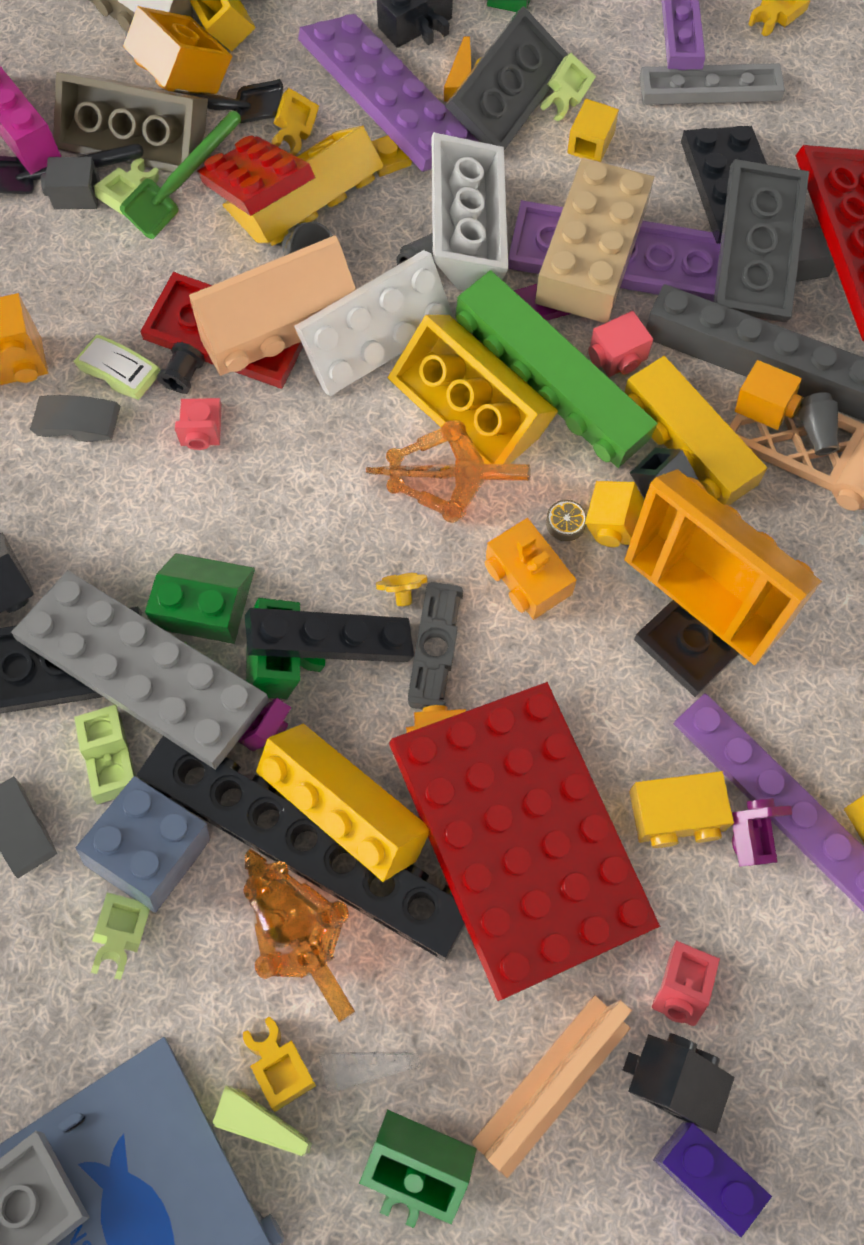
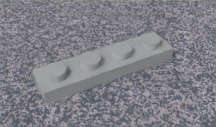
[639,63,785,105]

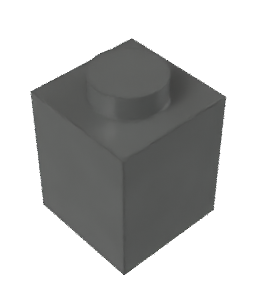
[41,157,100,209]
[796,226,835,282]

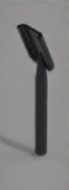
[156,79,283,124]
[0,143,144,195]

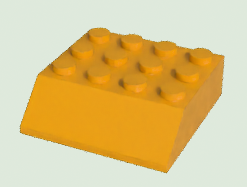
[624,469,822,666]

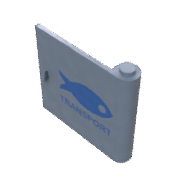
[0,1037,285,1245]

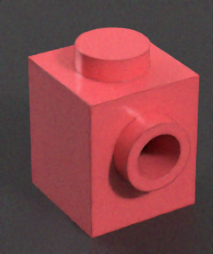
[588,311,653,377]

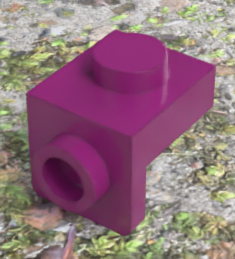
[238,698,291,752]
[732,798,793,867]

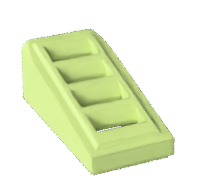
[212,1086,312,1156]

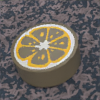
[546,500,587,541]

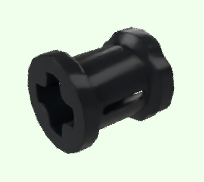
[157,342,205,394]

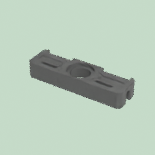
[408,582,463,709]

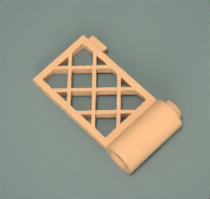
[730,397,864,511]

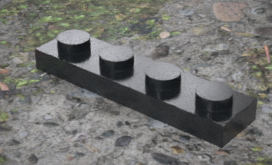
[244,608,414,662]

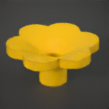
[376,572,428,606]

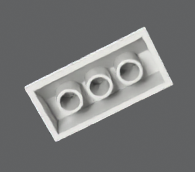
[431,132,508,291]

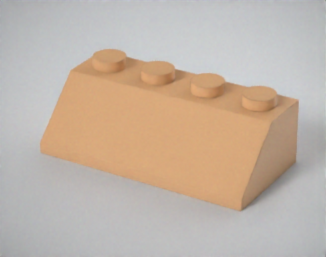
[189,235,356,376]

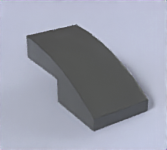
[30,395,121,442]
[0,776,58,878]

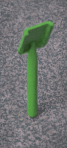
[120,111,241,239]

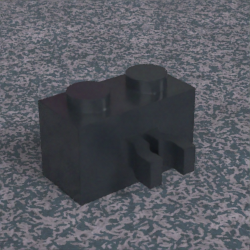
[377,0,453,48]
[622,1033,735,1134]

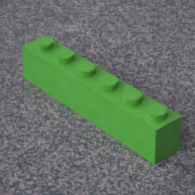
[455,270,658,468]

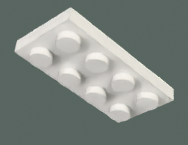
[294,250,454,396]

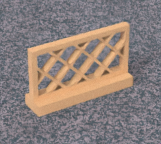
[471,995,632,1178]

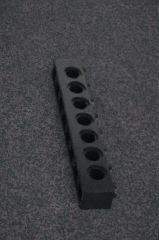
[136,736,465,962]

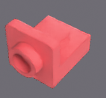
[175,398,222,450]
[652,940,720,1026]

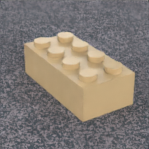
[535,157,655,323]

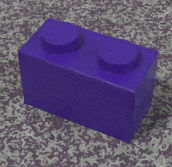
[653,1122,772,1238]

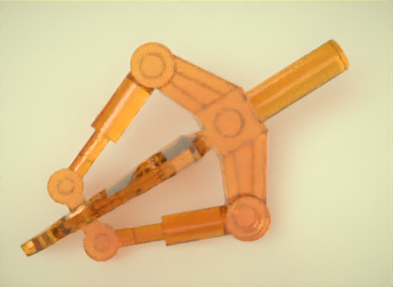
[366,420,531,523]
[243,849,355,1023]

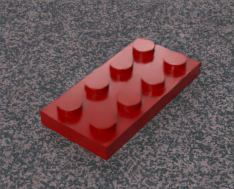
[197,135,316,216]
[140,272,303,389]

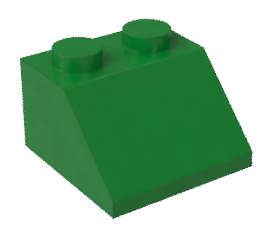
[145,553,255,644]

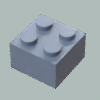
[75,776,210,913]

